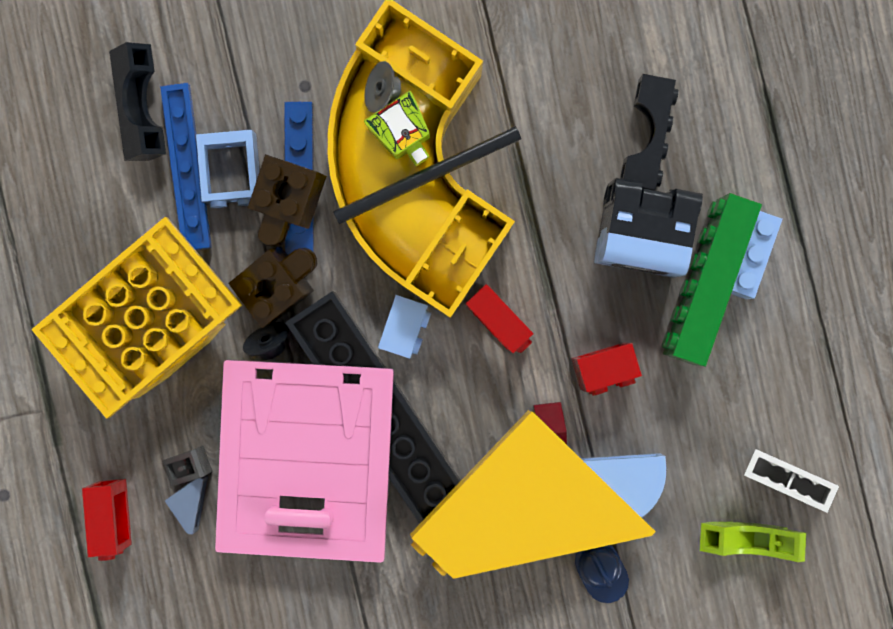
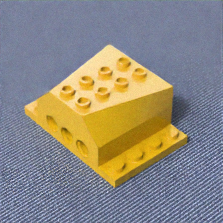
[31,217,242,419]

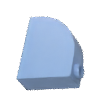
[581,453,666,518]

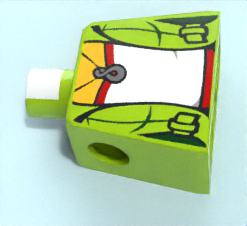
[364,91,430,166]

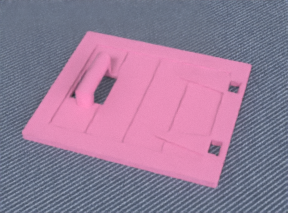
[215,360,394,563]

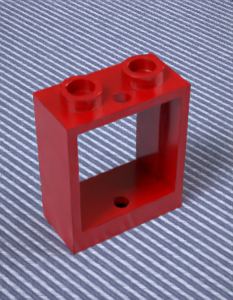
[465,284,534,353]
[82,479,132,561]

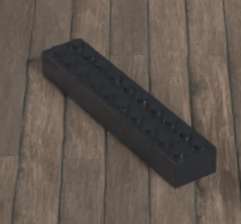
[285,291,461,524]

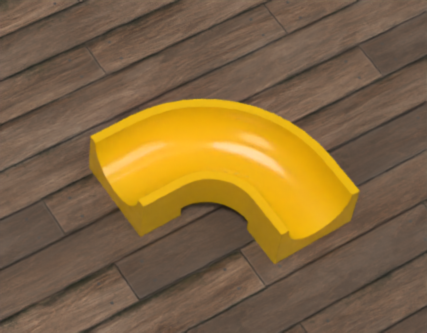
[327,0,515,318]

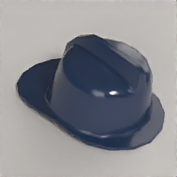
[575,545,629,603]

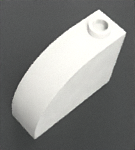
[744,449,839,513]

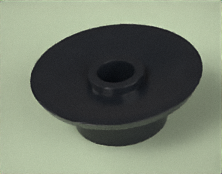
[243,322,289,360]

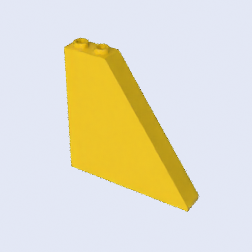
[410,410,656,579]

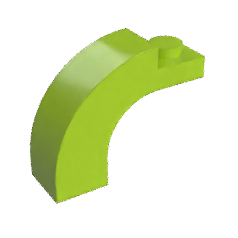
[700,522,806,562]

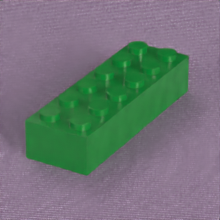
[661,193,762,367]

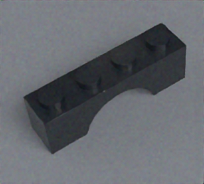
[109,42,166,161]
[620,74,679,190]

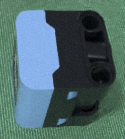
[594,178,703,278]

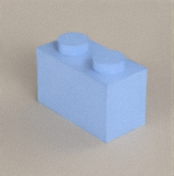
[378,295,431,359]

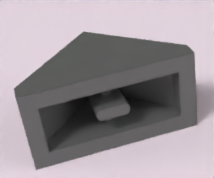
[162,446,212,486]

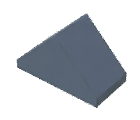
[165,475,208,535]

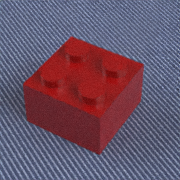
[571,342,642,396]

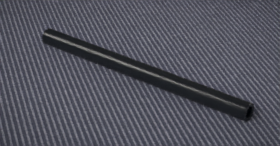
[333,126,521,224]

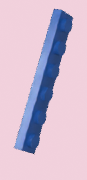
[160,83,212,250]
[284,102,314,255]

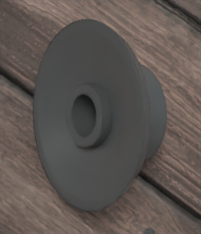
[364,61,401,113]

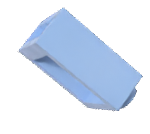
[196,130,259,208]

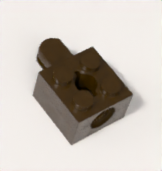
[247,154,327,246]
[228,247,318,328]

